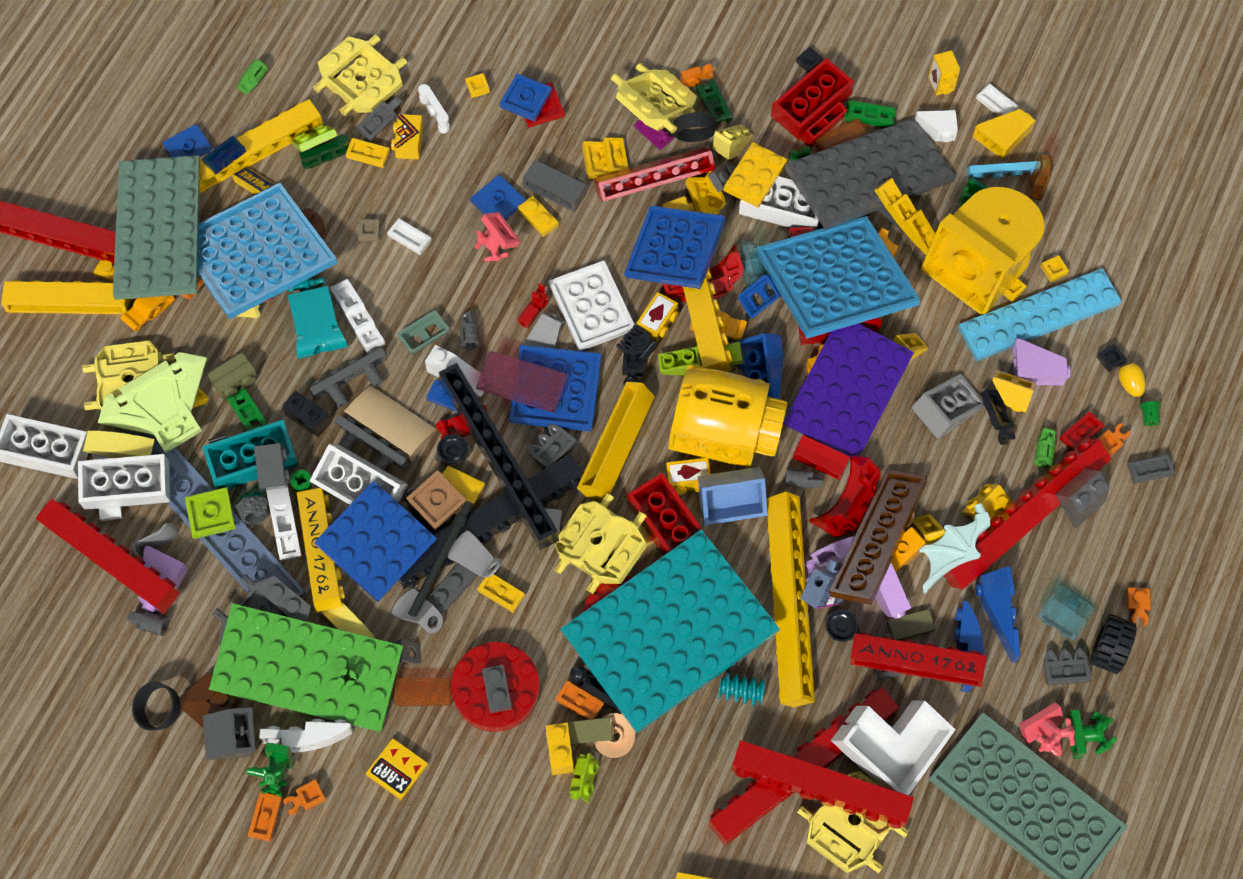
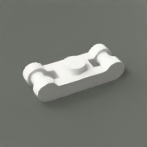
[418,84,450,133]

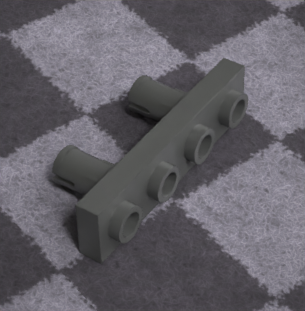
[310,347,386,408]
[334,415,410,471]

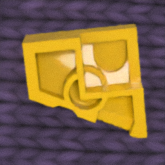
[442,466,485,508]

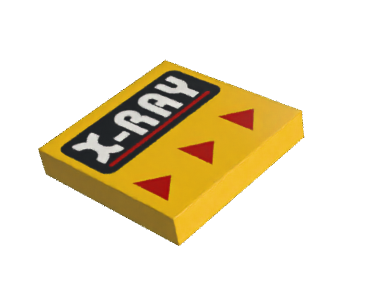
[365,738,428,801]

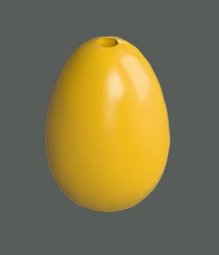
[1118,363,1146,397]

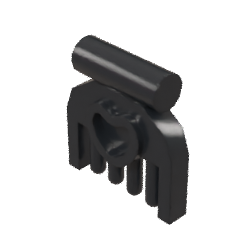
[616,323,659,363]

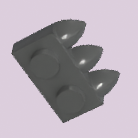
[529,425,577,469]
[1043,648,1091,685]

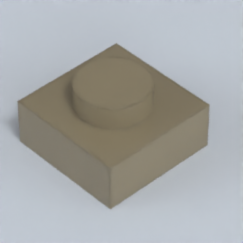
[358,219,380,241]

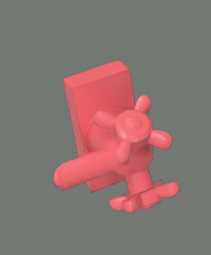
[474,212,521,262]
[1019,702,1075,756]

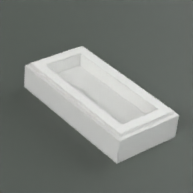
[976,83,1019,116]
[387,218,432,255]

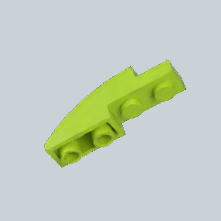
[658,342,744,375]

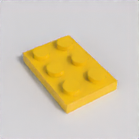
[723,142,788,208]

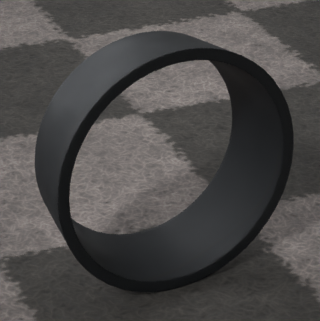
[673,112,715,142]
[132,682,181,731]

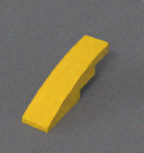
[874,178,935,255]

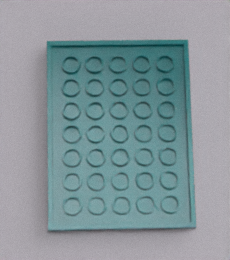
[560,529,780,734]

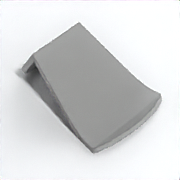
[522,312,565,349]
[132,522,178,560]
[448,531,502,578]
[392,589,443,633]

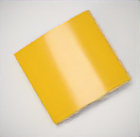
[582,137,629,179]

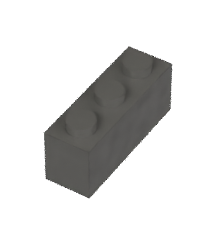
[523,159,586,212]

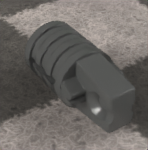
[460,311,480,350]
[784,467,823,489]
[127,611,169,636]

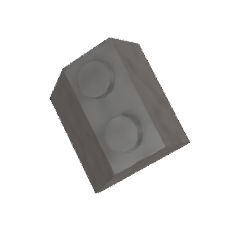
[1055,469,1110,528]

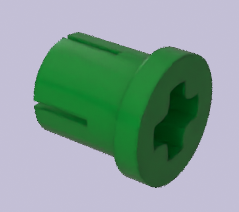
[1139,401,1161,426]
[290,470,312,492]

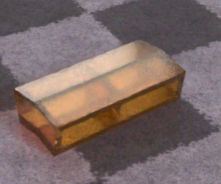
[816,119,869,151]
[1029,155,1054,201]
[394,678,451,706]

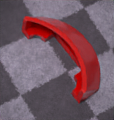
[663,245,744,304]
[809,456,881,536]

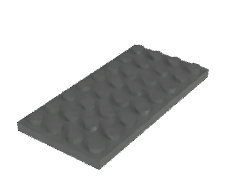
[785,118,956,230]

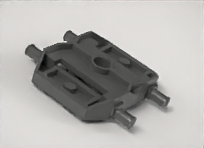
[212,574,312,646]

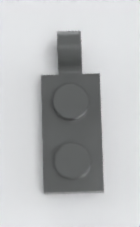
[355,96,403,142]

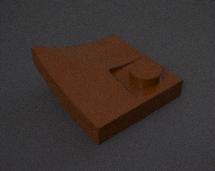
[179,672,240,728]

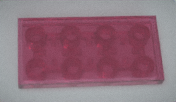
[476,351,568,413]

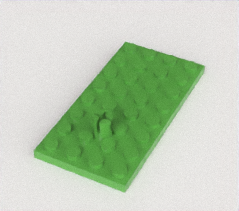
[209,603,404,732]

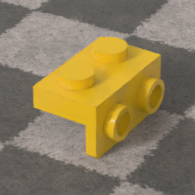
[685,171,726,215]
[961,484,1012,520]

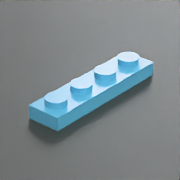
[966,160,1048,180]

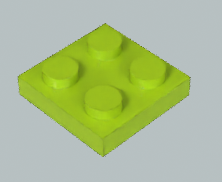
[292,124,337,152]
[185,487,236,539]

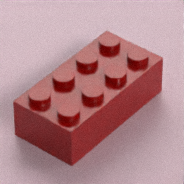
[771,58,855,140]
[627,473,710,556]

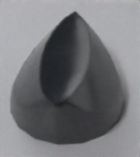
[435,434,472,464]
[825,609,860,642]

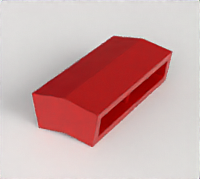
[801,101,848,148]
[792,435,851,481]

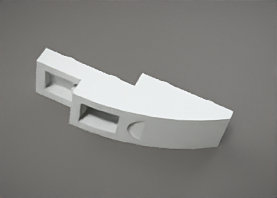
[266,482,301,561]
[260,719,353,753]

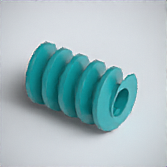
[718,672,765,706]

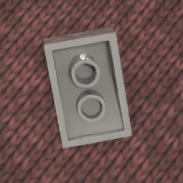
[912,374,985,439]

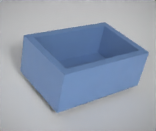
[697,467,768,525]

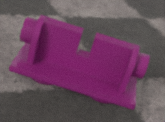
[633,117,674,150]

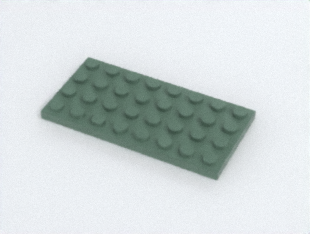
[113,155,200,300]
[929,713,1128,879]

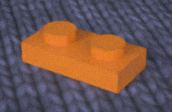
[555,681,604,720]
[247,792,283,842]

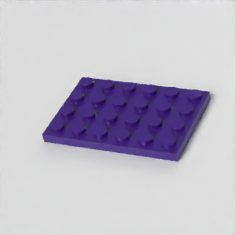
[783,324,914,457]

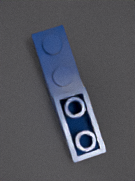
[953,601,984,692]

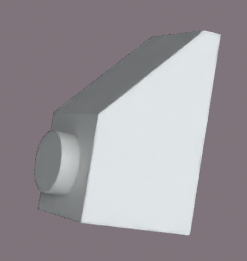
[915,110,958,142]

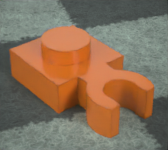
[680,64,714,87]
[1098,423,1131,457]
[1126,588,1151,626]
[283,779,326,815]

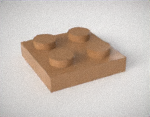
[406,470,467,530]

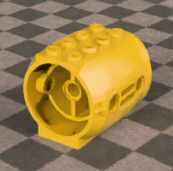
[668,365,788,468]

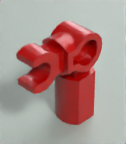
[517,283,549,329]

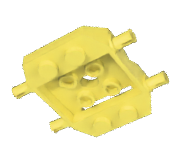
[313,34,407,116]
[611,63,697,133]
[82,340,175,411]
[554,493,648,594]
[797,771,910,874]

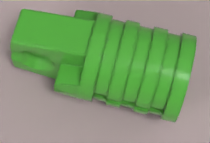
[237,59,268,94]
[1034,428,1056,467]

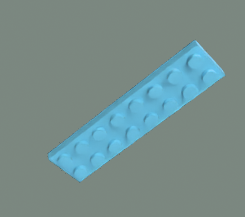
[958,268,1122,361]

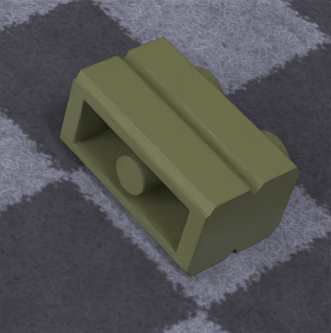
[207,352,257,399]

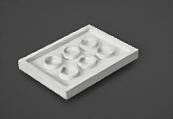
[548,261,635,351]

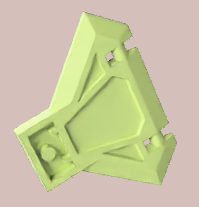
[98,352,207,453]

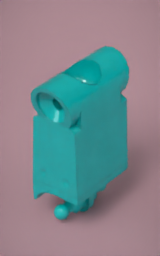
[288,277,348,359]

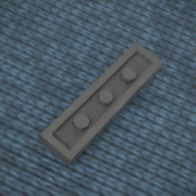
[418,563,478,628]

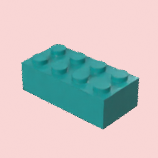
[202,420,299,490]

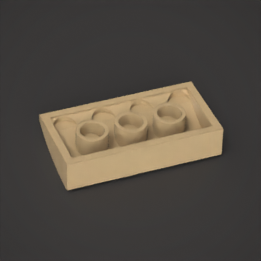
[344,386,437,462]

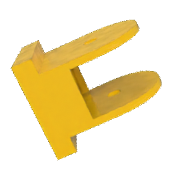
[920,187,1044,316]

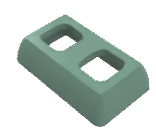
[398,311,449,354]

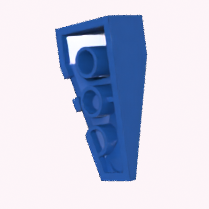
[734,333,783,399]
[975,567,1020,663]

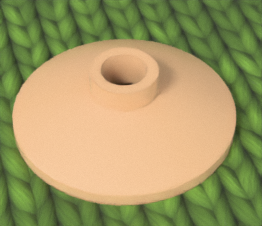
[594,713,636,758]

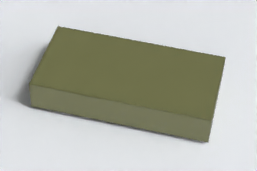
[887,609,936,641]
[568,717,614,744]

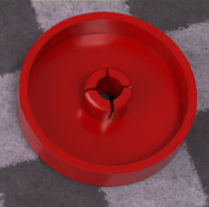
[451,642,540,732]

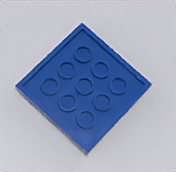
[624,206,726,289]
[509,345,601,432]
[314,481,437,602]

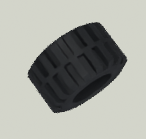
[1091,614,1137,674]

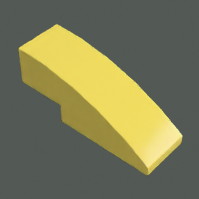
[83,431,154,458]
[313,602,375,638]

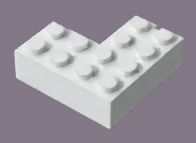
[831,701,956,795]

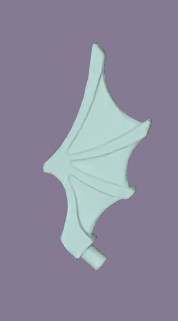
[919,503,990,594]

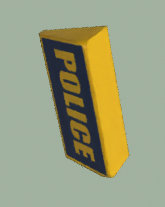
[232,166,275,195]

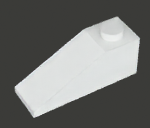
[425,345,491,398]

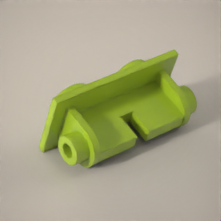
[569,753,599,803]

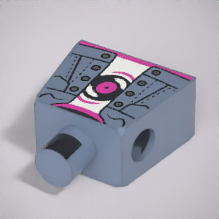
[801,557,843,609]

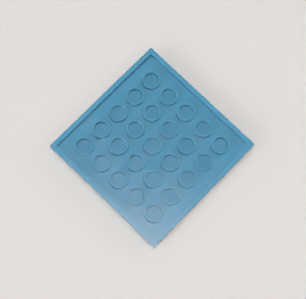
[198,183,338,320]
[756,216,921,339]

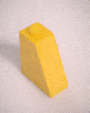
[973,109,1036,160]

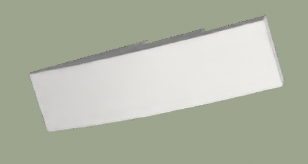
[330,279,386,352]

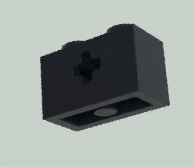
[282,390,331,438]

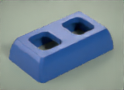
[738,274,781,318]

